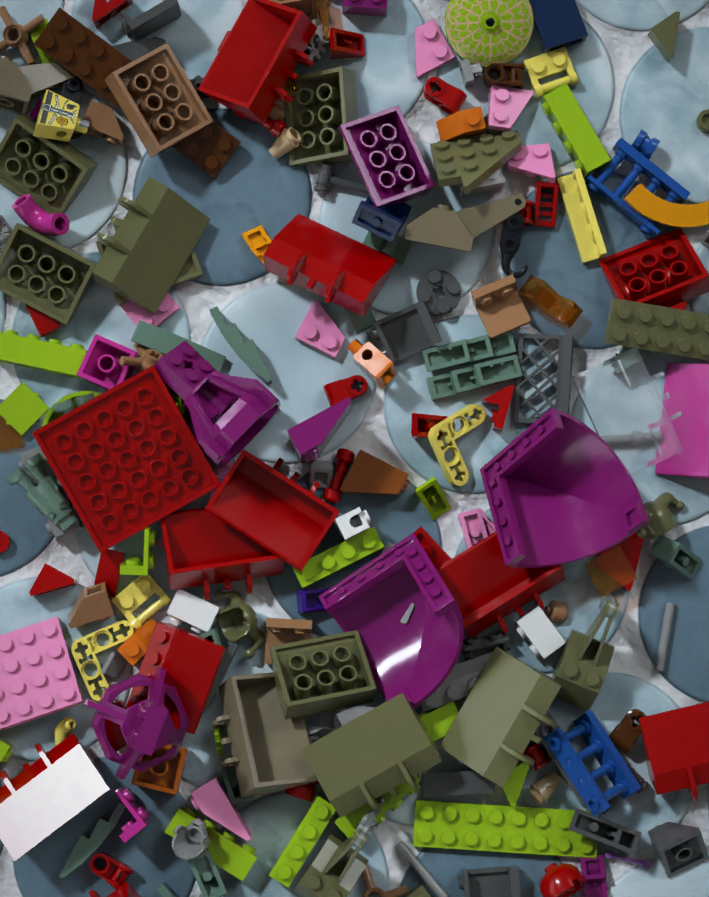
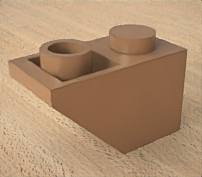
[83,100,126,146]
[68,582,114,629]

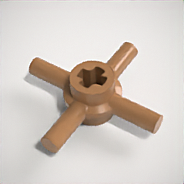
[119,343,167,386]

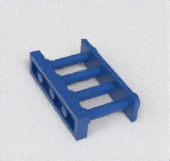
[585,138,691,238]
[544,710,642,818]

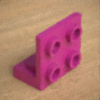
[114,787,151,843]

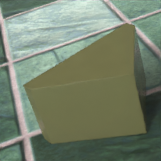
[648,11,680,61]

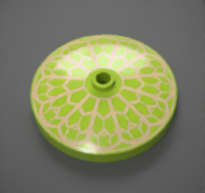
[444,0,534,67]

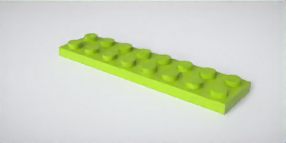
[413,799,599,858]

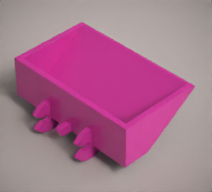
[655,363,709,480]

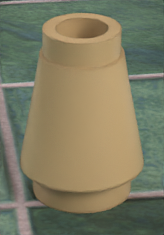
[269,127,302,159]
[528,771,562,805]

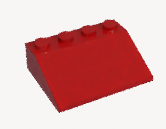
[599,228,709,307]
[126,622,226,734]

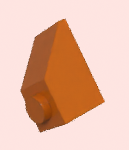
[436,106,486,141]
[117,618,157,666]

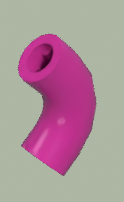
[12,194,70,236]

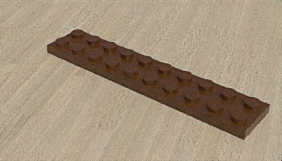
[34,8,241,178]

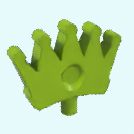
[214,727,223,757]

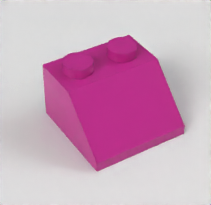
[76,334,139,391]

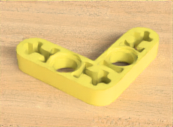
[428,404,486,486]
[71,620,135,701]

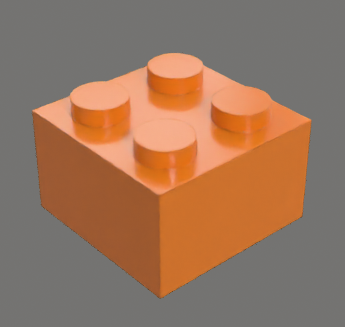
[131,743,189,795]

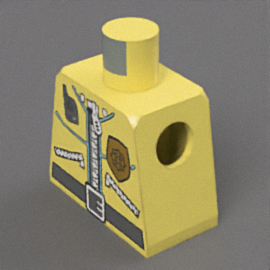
[33,89,90,142]

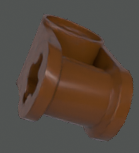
[482,63,526,89]
[609,709,646,753]

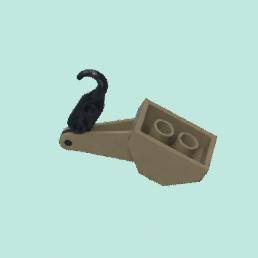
[0,56,83,140]
[404,194,528,278]

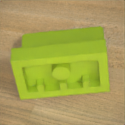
[120,525,156,576]

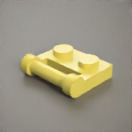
[523,46,579,98]
[111,574,172,630]

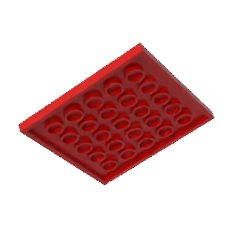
[32,365,220,553]

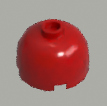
[539,862,587,897]

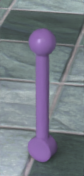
[604,850,651,869]

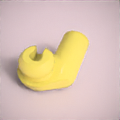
[54,717,77,746]

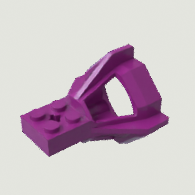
[155,341,281,468]
[84,667,190,780]

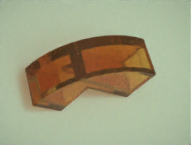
[518,275,583,329]

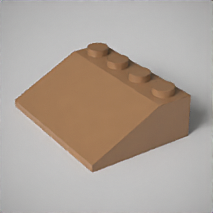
[105,43,213,158]

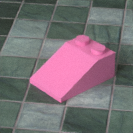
[190,776,253,841]

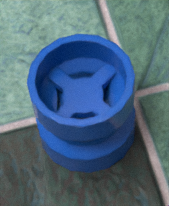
[631,129,660,159]

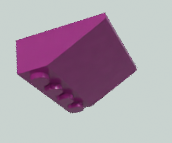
[339,105,435,208]
[287,397,351,464]

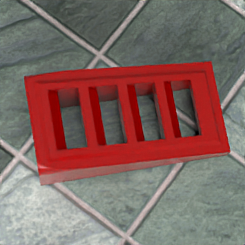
[533,181,559,228]

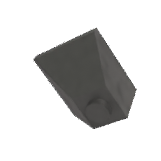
[648,822,709,878]

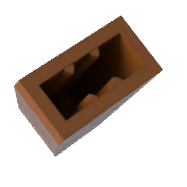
[340,449,410,496]

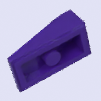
[296,587,331,613]

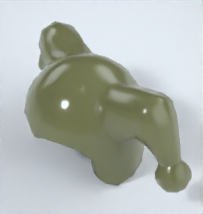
[636,492,684,539]
[215,590,266,658]

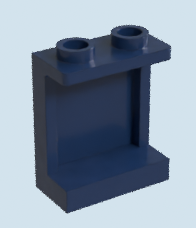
[529,0,588,54]
[352,195,412,242]

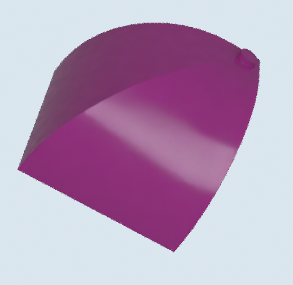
[480,408,649,568]
[318,533,464,709]

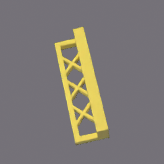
[556,168,607,264]

